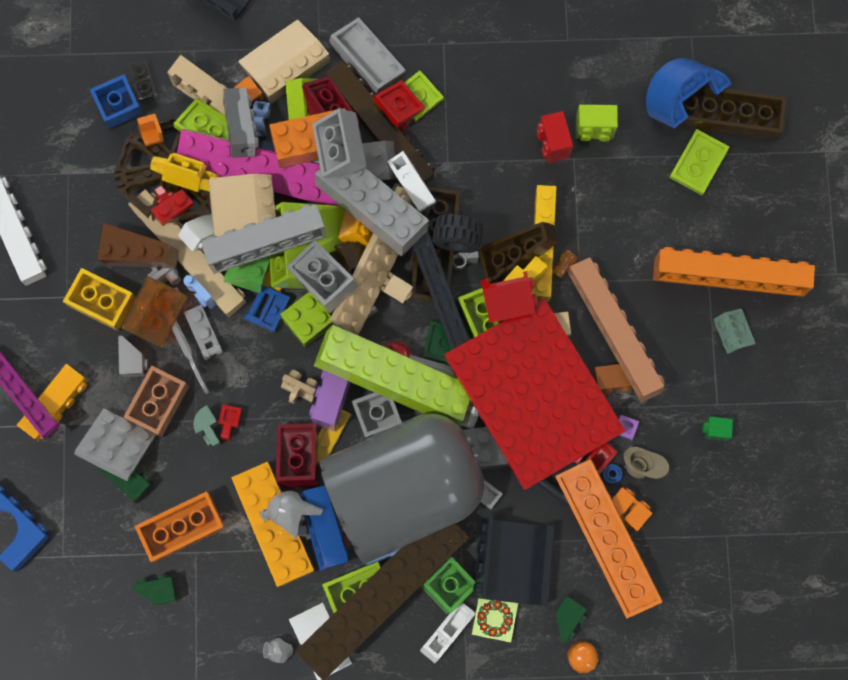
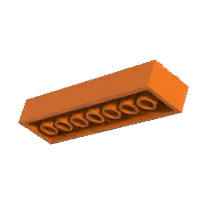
[653,247,815,297]

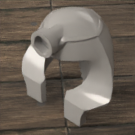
[260,491,324,539]

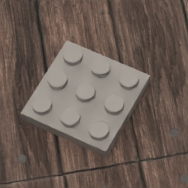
[74,409,155,481]

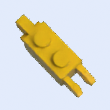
[150,153,219,192]

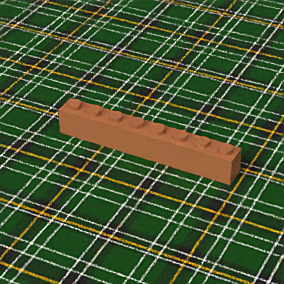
[568,257,665,403]

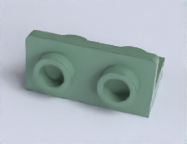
[714,308,756,354]

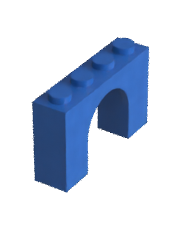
[0,485,50,572]

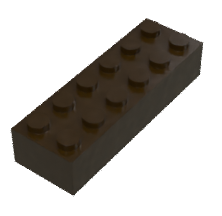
[678,86,786,140]
[408,187,461,305]

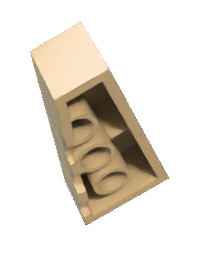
[167,55,228,116]

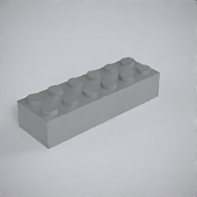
[315,167,429,256]
[201,204,326,274]

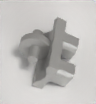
[144,268,181,296]

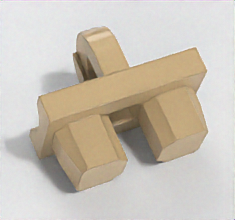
[281,370,317,404]

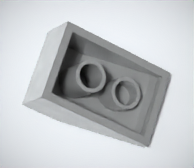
[286,240,358,313]

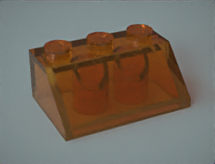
[121,276,188,348]

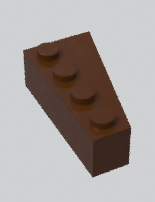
[97,223,179,269]

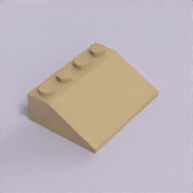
[238,19,330,104]
[208,174,276,256]

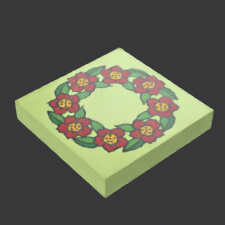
[472,599,518,642]

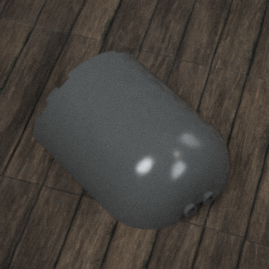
[320,413,484,564]

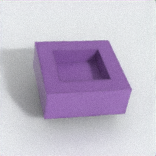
[619,415,639,441]

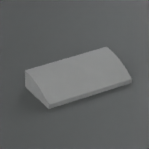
[329,17,406,95]

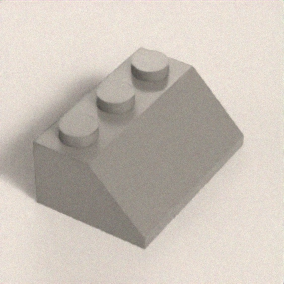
[312,108,366,178]

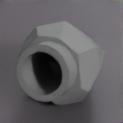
[263,638,293,663]

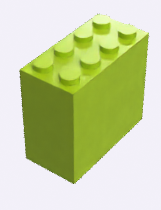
[269,202,352,289]

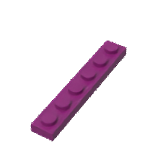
[0,351,60,439]

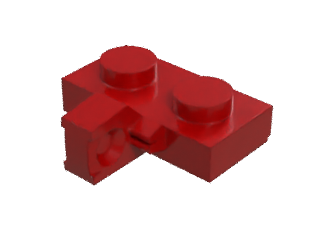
[151,186,194,226]

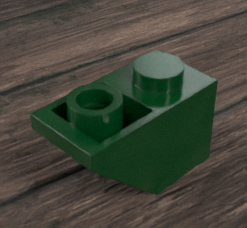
[132,574,178,605]
[554,596,587,643]

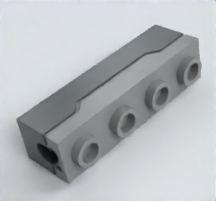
[223,88,259,158]

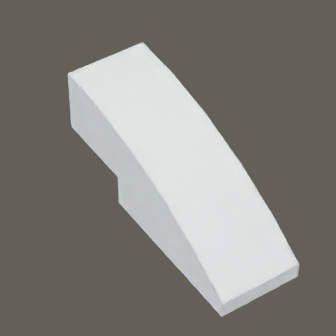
[420,602,476,663]

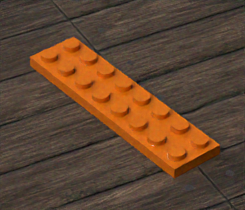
[555,458,663,618]

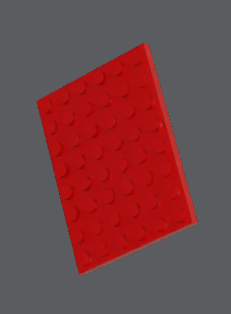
[444,298,625,491]

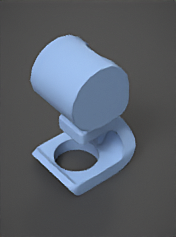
[252,100,271,137]

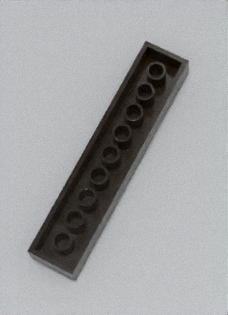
[295,523,469,680]

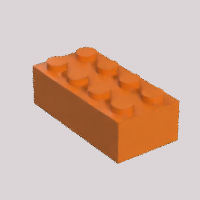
[269,108,345,168]
[134,491,226,563]

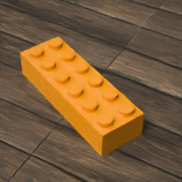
[231,462,315,588]

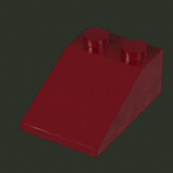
[302,76,360,123]
[276,423,319,488]

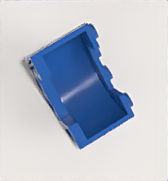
[646,58,731,128]

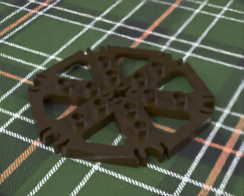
[114,116,211,224]

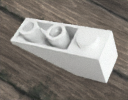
[387,151,436,212]

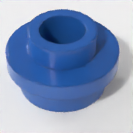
[602,464,622,484]

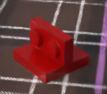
[373,80,425,131]

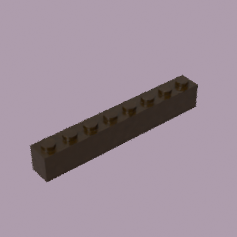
[325,60,435,184]

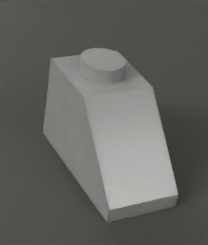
[118,336,149,377]

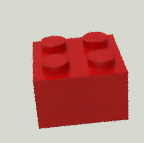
[536,111,573,163]

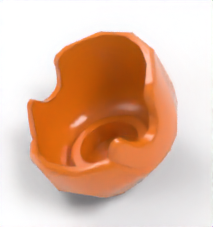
[567,641,599,673]

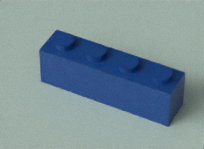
[299,486,348,571]

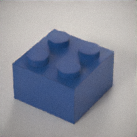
[90,75,143,129]

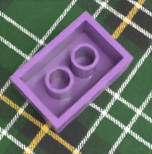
[309,370,351,432]

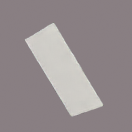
[289,603,352,680]

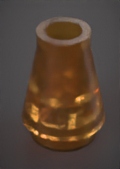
[552,250,579,278]

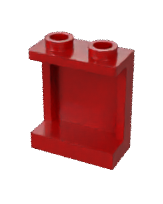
[481,271,538,323]

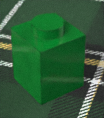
[702,417,733,441]

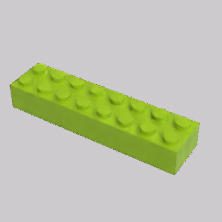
[314,325,470,424]

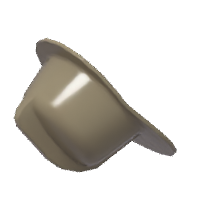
[624,447,669,479]

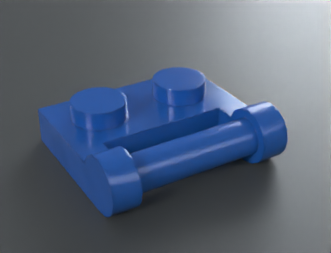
[244,285,291,333]

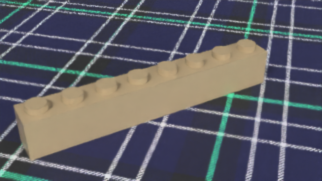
[128,189,246,318]

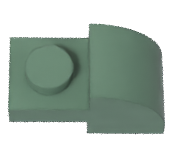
[194,405,222,448]

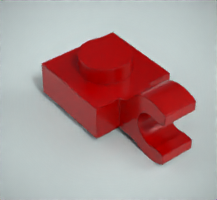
[218,405,242,441]

